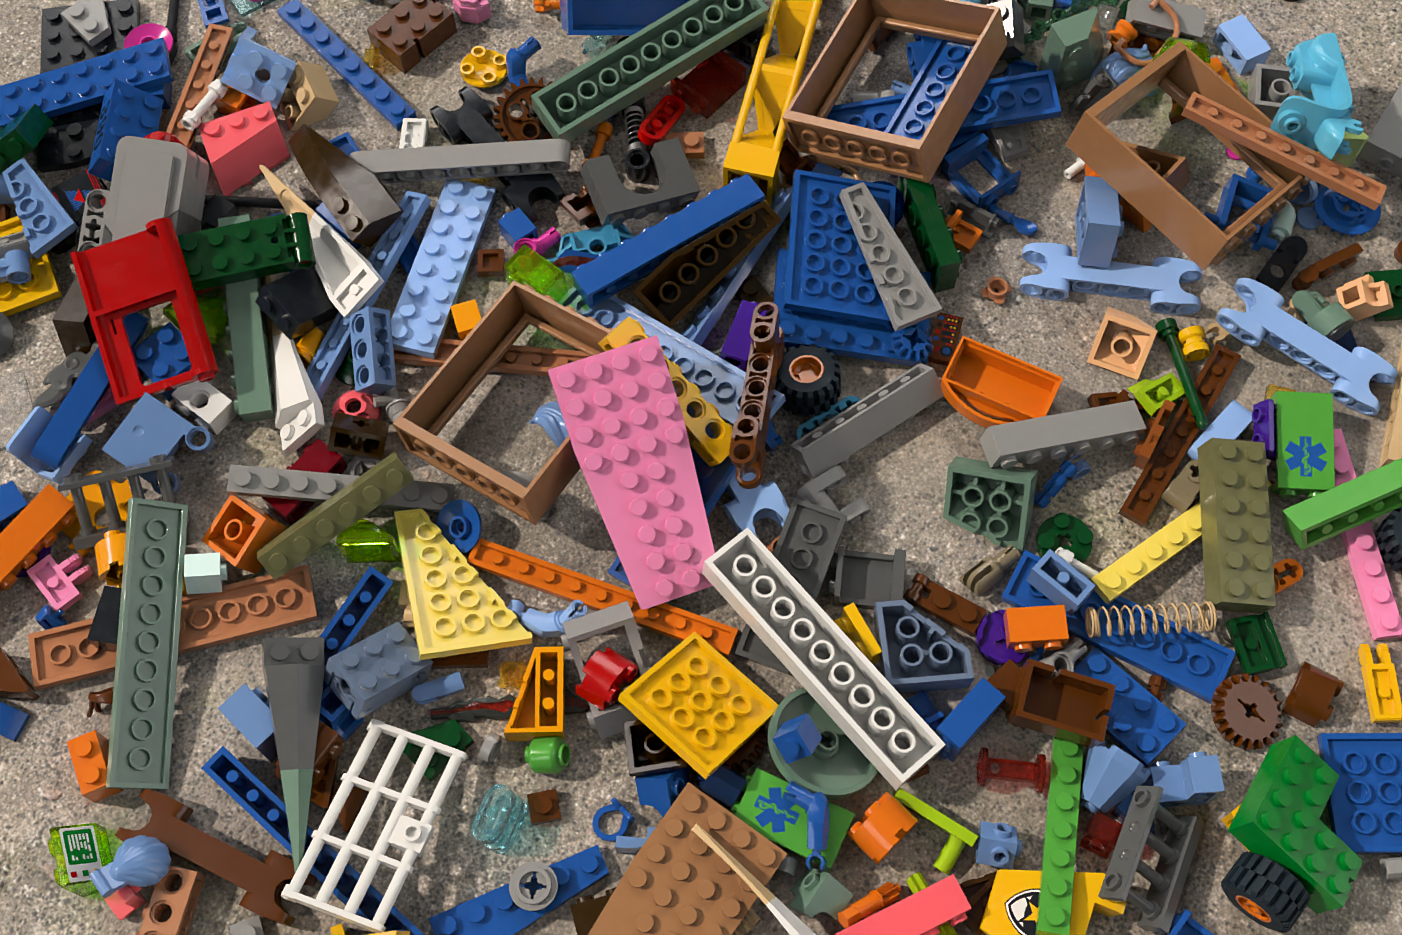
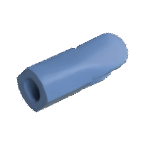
[411,671,466,705]

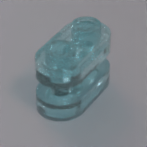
[472,784,527,854]

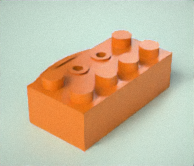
[940,336,1063,428]

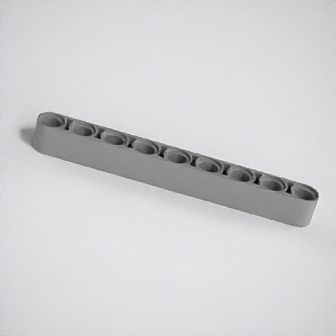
[349,139,570,184]

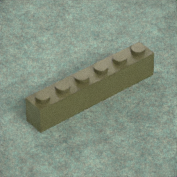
[257,452,415,580]

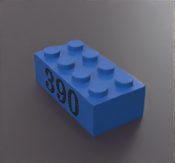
[88,79,164,182]

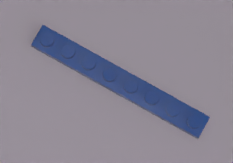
[277,0,417,131]

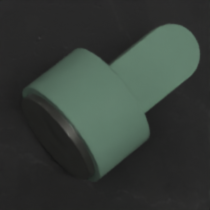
[1292,290,1354,342]

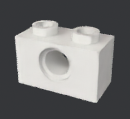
[171,380,236,435]

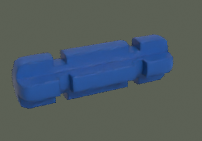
[1034,460,1077,508]

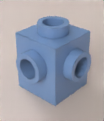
[975,821,1022,869]

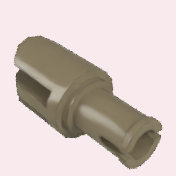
[960,545,1021,597]

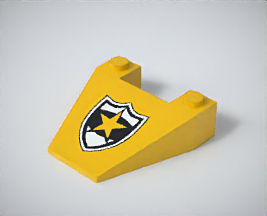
[980,869,1127,935]

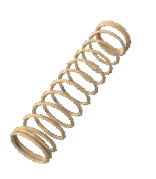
[1085,601,1217,638]

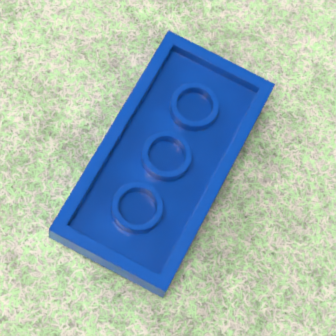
[1073,647,1187,768]

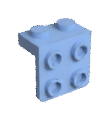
[6,406,92,484]

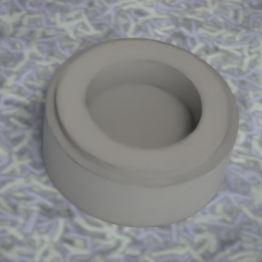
[479,732,503,763]

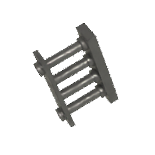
[57,454,191,551]
[1098,786,1205,934]

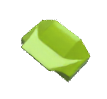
[1127,372,1186,418]

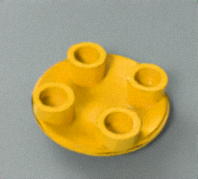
[460,46,507,88]

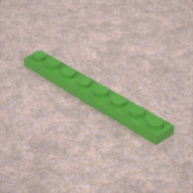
[1035,736,1084,935]

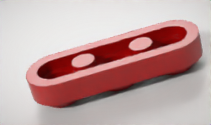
[637,95,686,146]

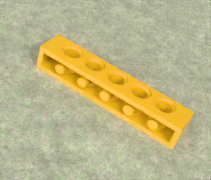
[598,316,733,467]

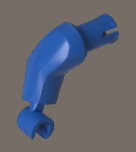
[506,36,541,103]
[783,781,830,871]

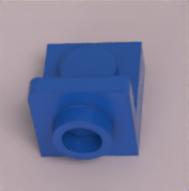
[906,691,944,732]

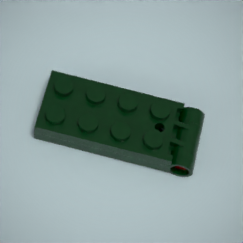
[895,176,963,293]
[177,212,316,291]

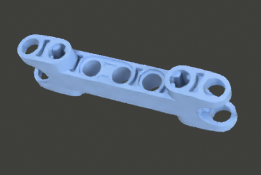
[1019,243,1202,315]
[1216,278,1398,416]
[687,405,789,538]

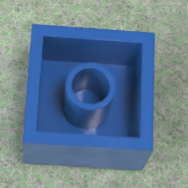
[132,322,191,402]

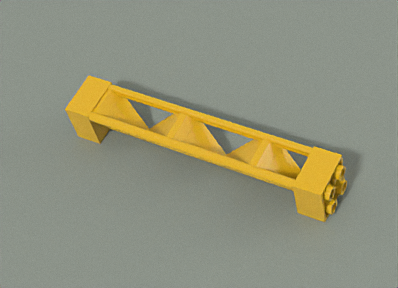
[723,0,823,205]

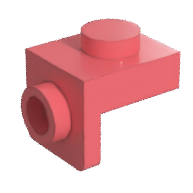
[104,885,147,920]

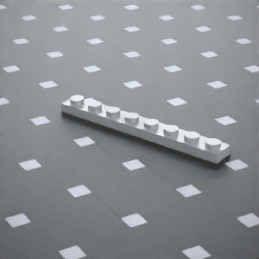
[227,464,455,512]

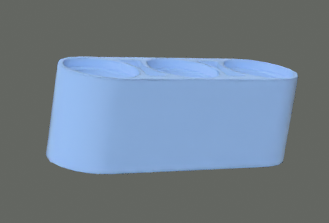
[1186,399,1253,460]

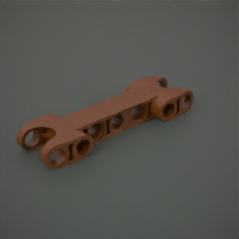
[729,302,785,489]
[115,788,318,927]

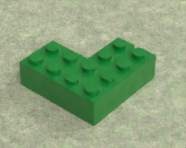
[1228,735,1363,914]

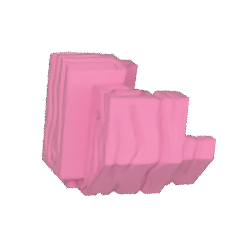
[452,0,492,24]

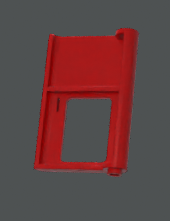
[70,218,219,405]

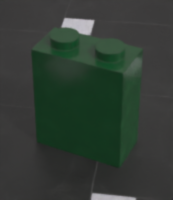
[0,104,54,174]

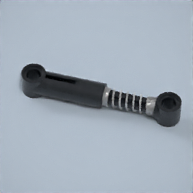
[617,36,651,183]

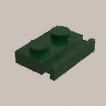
[1225,611,1288,676]

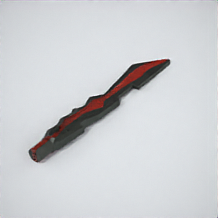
[430,689,589,722]

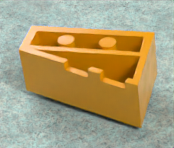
[504,646,565,742]

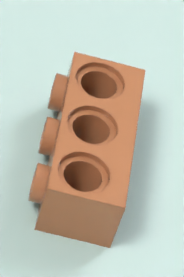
[135,866,206,935]

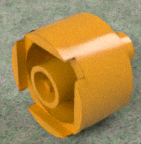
[95,530,126,586]

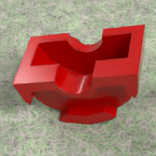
[576,647,638,711]

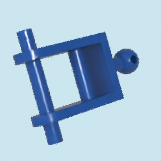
[1203,167,1278,252]

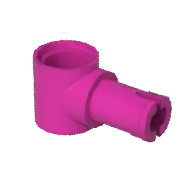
[513,227,562,271]

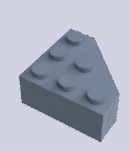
[873,600,974,694]

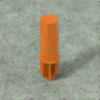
[837,882,901,928]

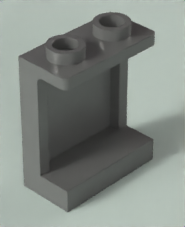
[828,544,906,610]

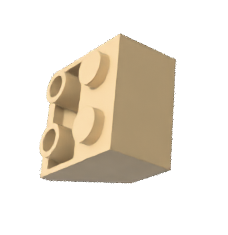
[279,60,339,131]

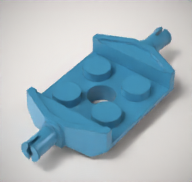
[541,223,635,281]

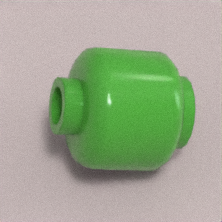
[524,736,570,774]

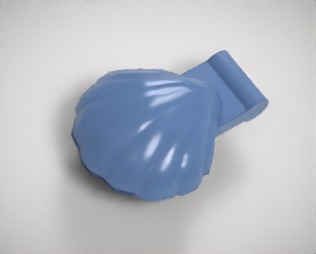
[89,835,171,898]

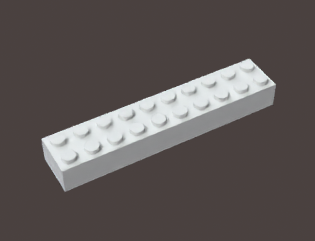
[702,527,946,790]

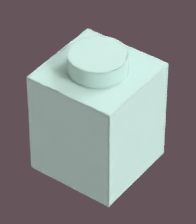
[184,552,228,594]

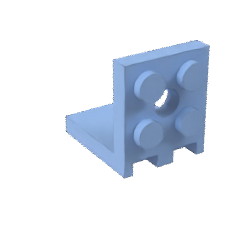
[220,26,297,109]

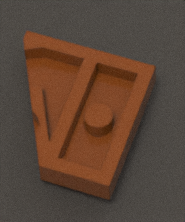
[1133,399,1176,470]

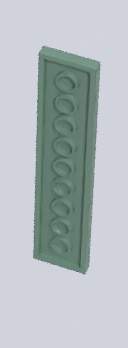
[106,497,188,790]

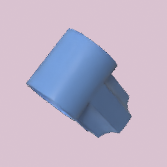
[0,250,31,284]

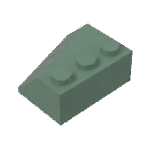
[1038,8,1104,91]
[943,456,1038,556]

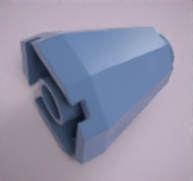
[1080,740,1151,815]

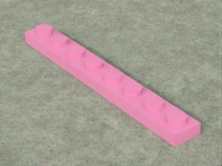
[1333,428,1402,641]

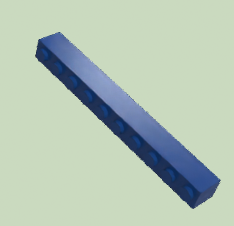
[201,746,425,935]

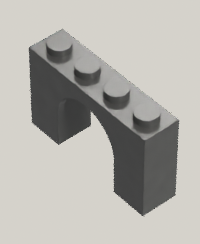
[580,138,700,226]

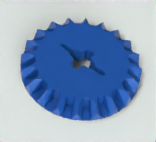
[1313,186,1381,237]

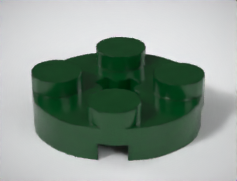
[1035,513,1093,563]

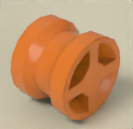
[1106,19,1138,49]

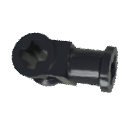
[721,31,762,65]

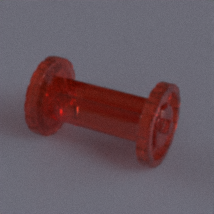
[976,747,1046,794]

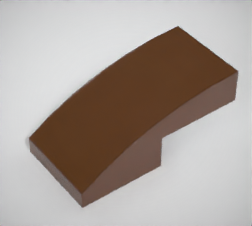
[779,138,815,183]

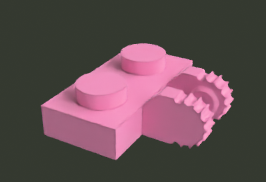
[26,554,93,611]

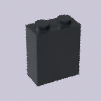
[255,267,339,340]

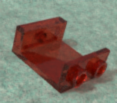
[671,50,747,119]

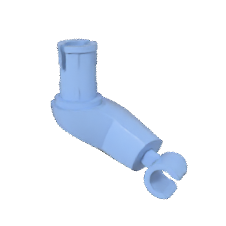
[508,599,587,638]

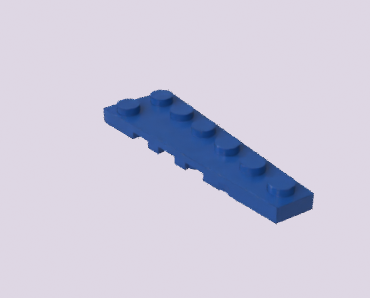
[429,845,609,935]

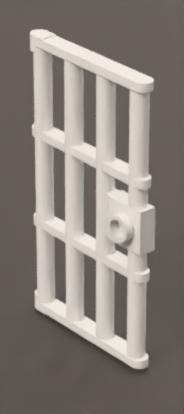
[281,719,468,933]

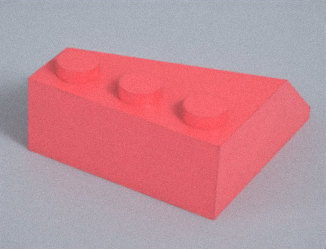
[198,101,291,196]

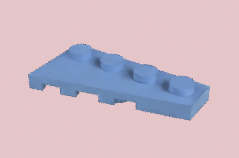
[2,157,78,259]

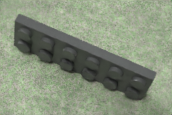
[735,497,847,675]

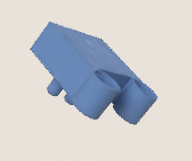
[102,392,214,495]

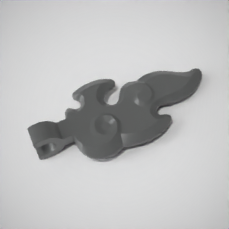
[32,340,98,411]

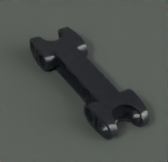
[430,86,565,224]

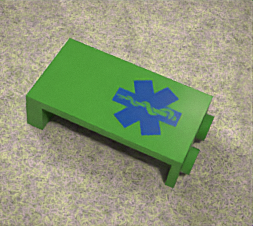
[1269,391,1335,499]
[730,768,855,873]

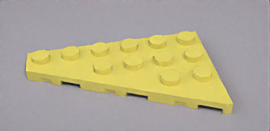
[394,508,532,660]

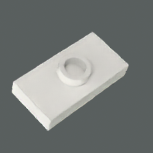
[399,118,429,149]

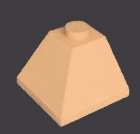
[1087,306,1158,380]

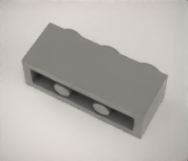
[1125,0,1207,47]

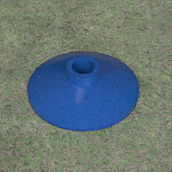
[436,499,482,555]

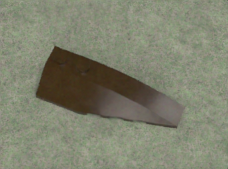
[288,124,404,247]
[632,201,782,329]

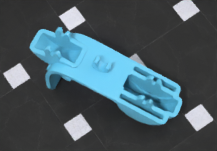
[1270,33,1364,161]

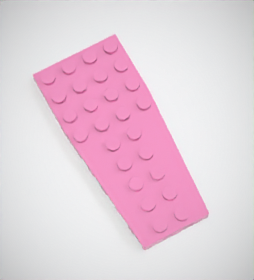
[547,335,715,610]

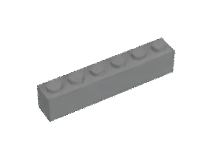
[789,363,944,479]
[979,400,1147,469]

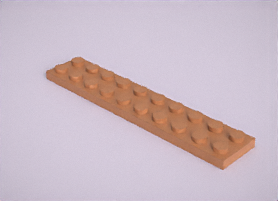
[28,565,319,690]

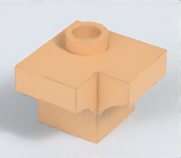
[1336,274,1393,322]

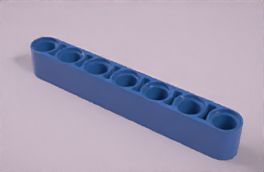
[30,312,150,470]

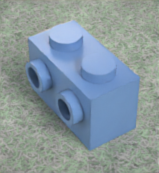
[1026,549,1096,617]

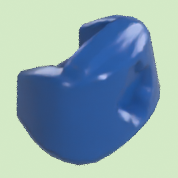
[35,604,67,630]

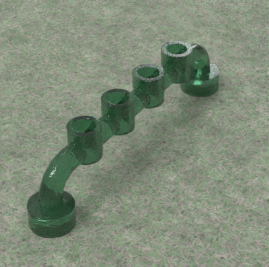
[1005,0,1120,64]

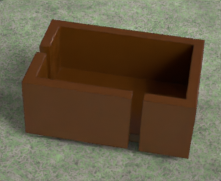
[367,0,457,74]
[1008,659,1116,748]

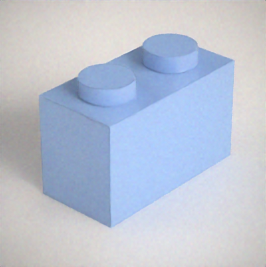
[1212,14,1271,75]

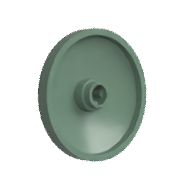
[768,687,878,800]

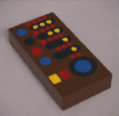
[928,312,963,366]

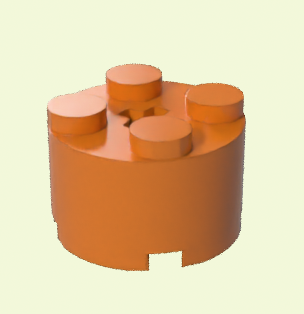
[846,792,918,864]

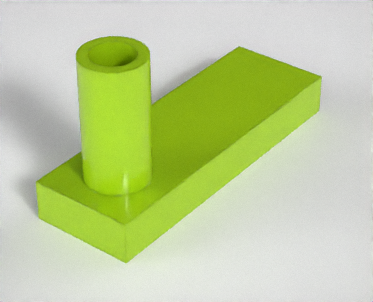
[894,788,978,875]

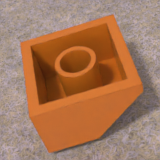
[201,494,287,575]

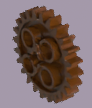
[493,77,553,142]

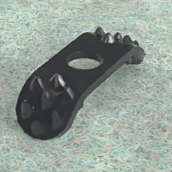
[1255,235,1308,293]

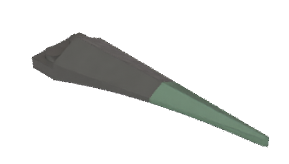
[262,637,325,873]

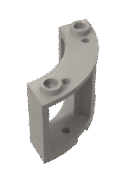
[560,601,650,739]

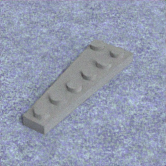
[839,182,943,332]

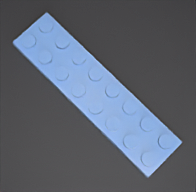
[391,179,496,359]

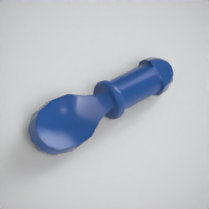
[987,205,1037,235]

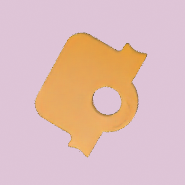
[60,470,132,557]

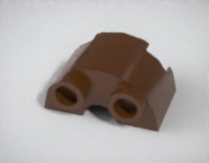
[560,185,601,228]
[1281,661,1344,728]

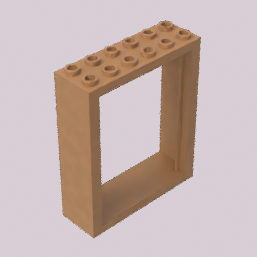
[782,0,1007,183]
[1065,41,1311,271]
[393,281,614,525]

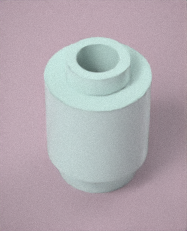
[1267,204,1296,243]

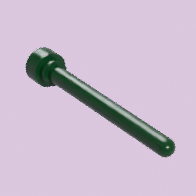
[1155,318,1208,430]

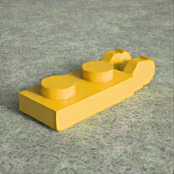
[1358,643,1402,723]

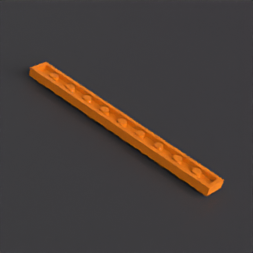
[467,538,738,658]

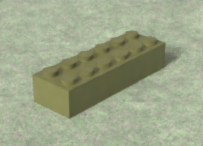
[1197,438,1276,614]

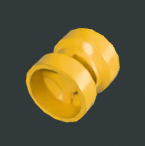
[1178,326,1210,362]

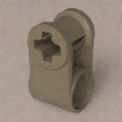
[1160,459,1200,514]

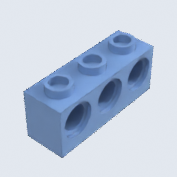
[349,306,397,395]

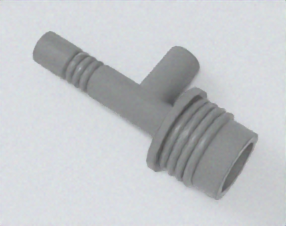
[373,387,411,423]

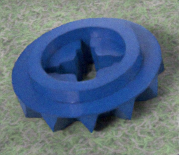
[891,323,933,362]

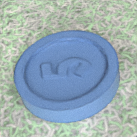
[1295,206,1322,230]

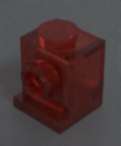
[1079,812,1123,860]

